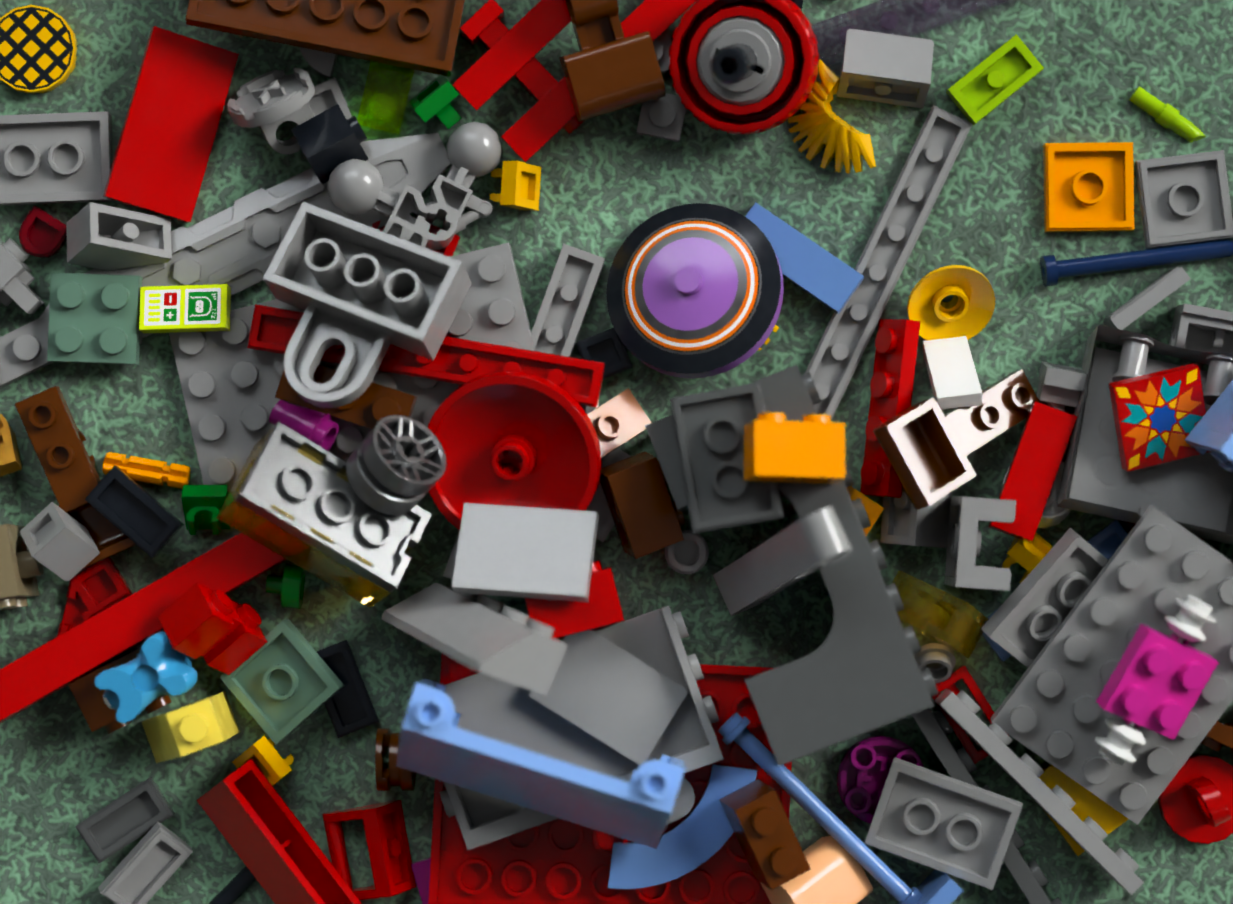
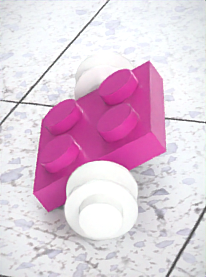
[1095,595,1219,766]

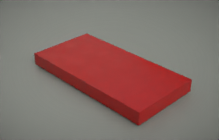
[103,26,239,223]

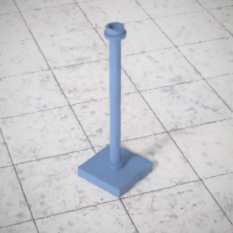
[718,712,963,904]

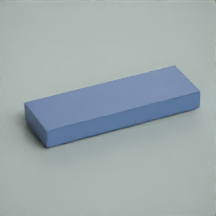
[745,202,864,314]

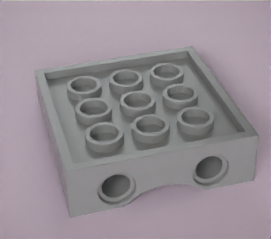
[1057,325,1233,545]

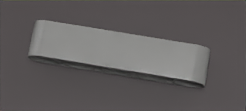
[713,506,852,616]

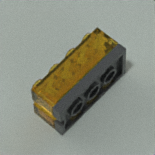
[216,422,432,608]

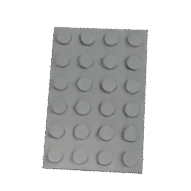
[990,504,1233,825]

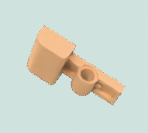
[761,836,873,904]

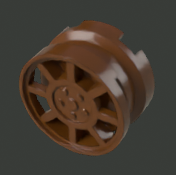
[375,728,416,791]

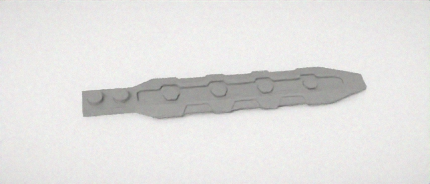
[0,133,451,388]

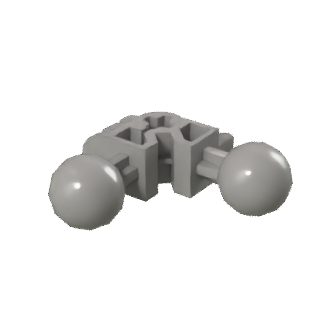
[327,122,503,251]

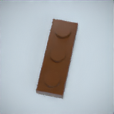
[275,365,417,429]

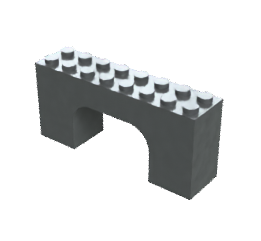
[645,365,939,766]

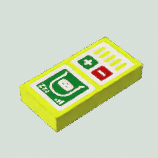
[139,284,231,333]

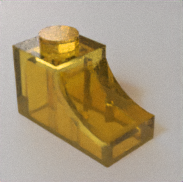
[892,570,989,659]

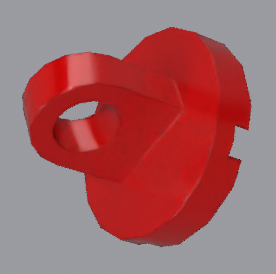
[1158,754,1233,844]

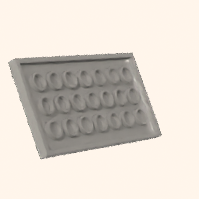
[169,242,536,493]

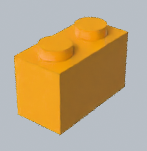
[744,412,845,484]

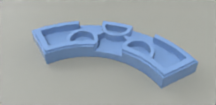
[608,764,757,889]

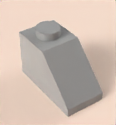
[66,202,172,271]

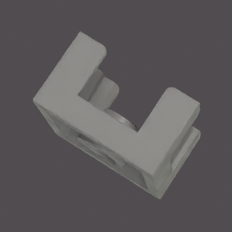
[944,496,1016,591]

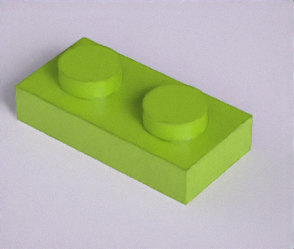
[946,34,1044,126]

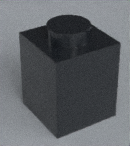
[291,104,368,185]

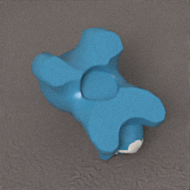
[94,631,198,724]

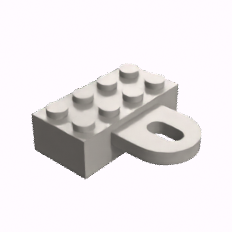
[263,202,472,408]

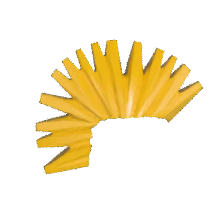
[788,59,876,173]

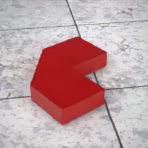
[57,557,133,637]

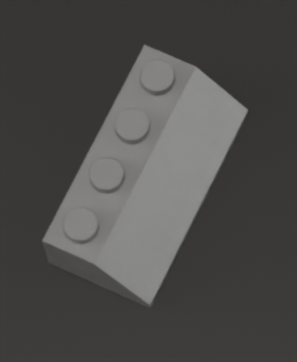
[381,583,568,696]

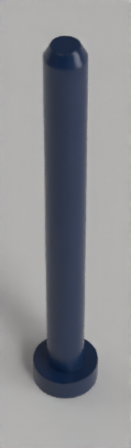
[1040,240,1233,287]

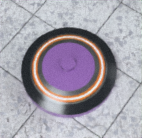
[606,203,784,378]

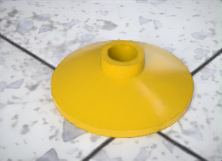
[907,265,995,340]

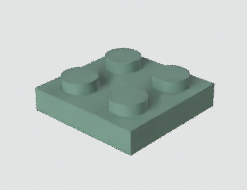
[47,273,142,365]
[219,619,345,745]

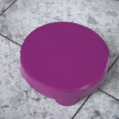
[837,736,924,824]

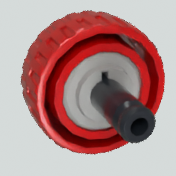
[668,0,819,135]

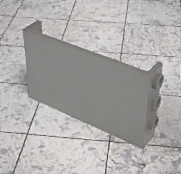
[440,605,724,850]

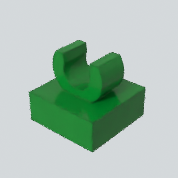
[409,75,462,129]
[181,485,232,535]

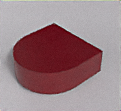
[19,205,67,258]

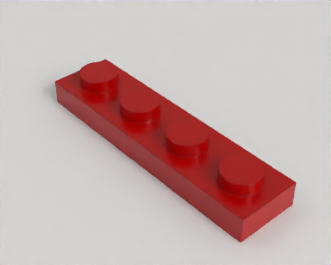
[860,319,920,498]

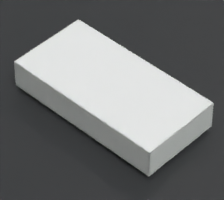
[923,336,982,410]

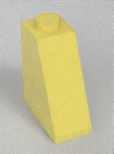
[141,691,240,763]

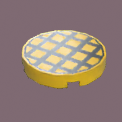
[0,5,77,94]

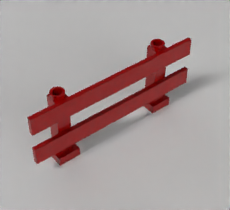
[452,0,697,163]

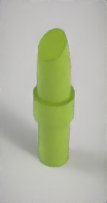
[1129,86,1206,143]

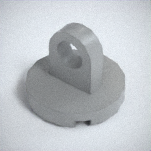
[227,68,315,155]

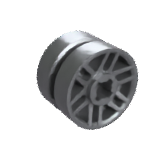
[346,415,446,515]

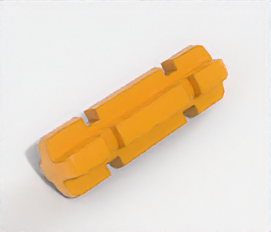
[103,452,191,489]

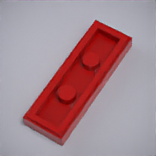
[988,401,1077,543]

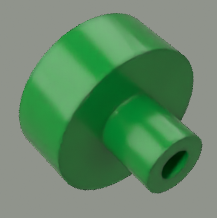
[266,564,306,609]

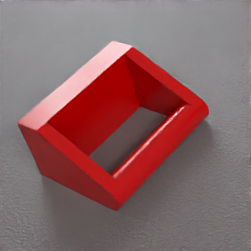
[322,800,416,900]

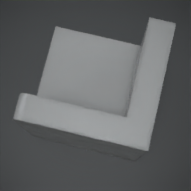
[19,502,100,581]

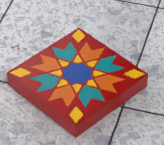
[1108,363,1211,472]

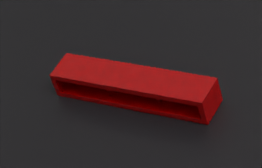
[196,759,362,904]

